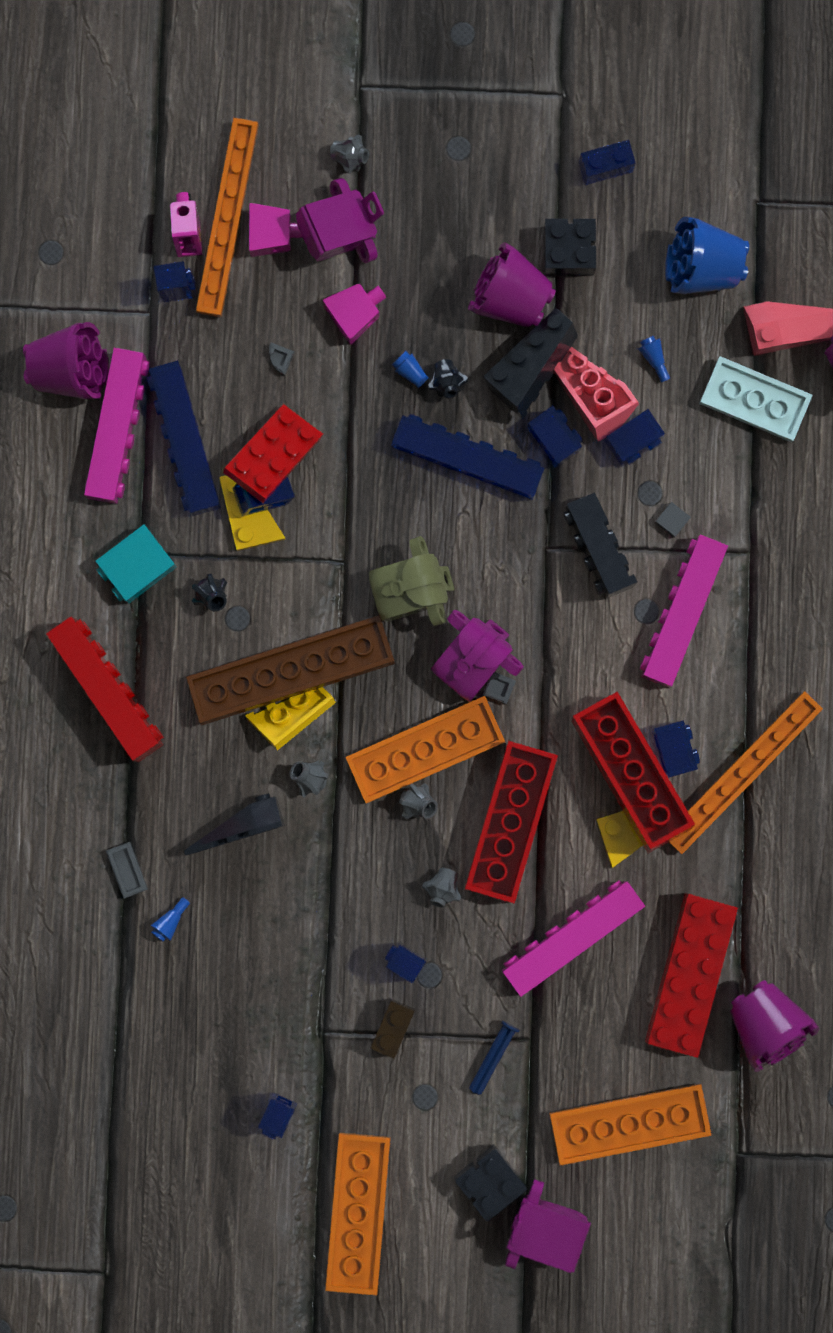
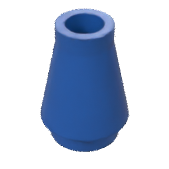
[392,351,429,388]

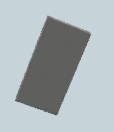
[106,842,148,898]

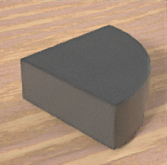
[269,342,294,376]

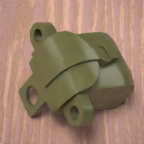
[369,536,454,626]

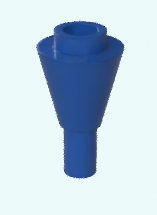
[638,335,670,382]
[150,897,190,942]

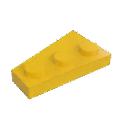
[219,475,286,551]
[245,687,336,751]
[596,811,643,868]

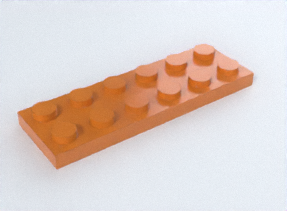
[345,696,505,804]
[549,1083,712,1165]
[326,1133,390,1295]

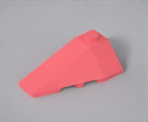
[743,302,833,356]
[553,347,639,442]

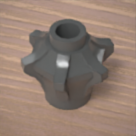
[330,135,369,174]
[290,760,328,798]
[399,783,438,819]
[422,868,461,908]

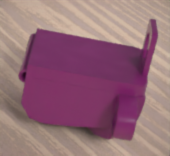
[296,178,384,263]
[431,610,524,702]
[505,1179,591,1273]

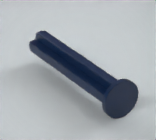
[469,1020,520,1095]

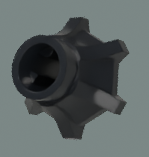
[428,359,468,398]
[191,574,227,612]

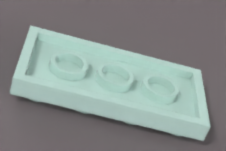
[699,356,812,442]

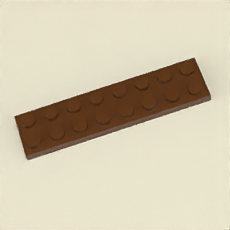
[186,615,395,726]

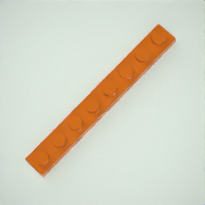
[196,117,259,317]
[669,691,823,854]

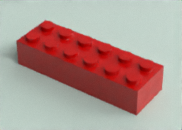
[46,616,164,762]
[571,691,696,853]
[464,741,558,904]
[645,893,738,1058]

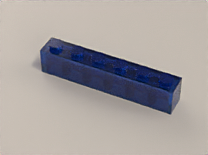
[147,360,221,517]
[392,414,545,500]

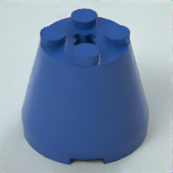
[665,217,749,294]

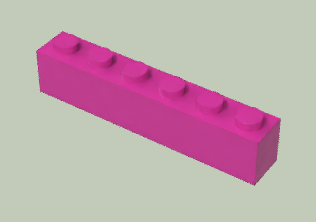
[84,348,149,504]
[640,534,728,688]
[502,880,645,997]

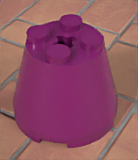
[468,242,556,327]
[23,322,109,399]
[730,980,820,1072]

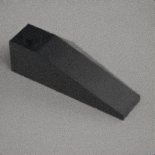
[184,793,285,856]

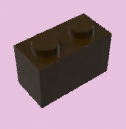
[371,999,415,1059]

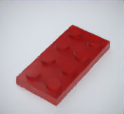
[223,404,323,503]

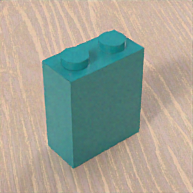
[96,525,177,603]

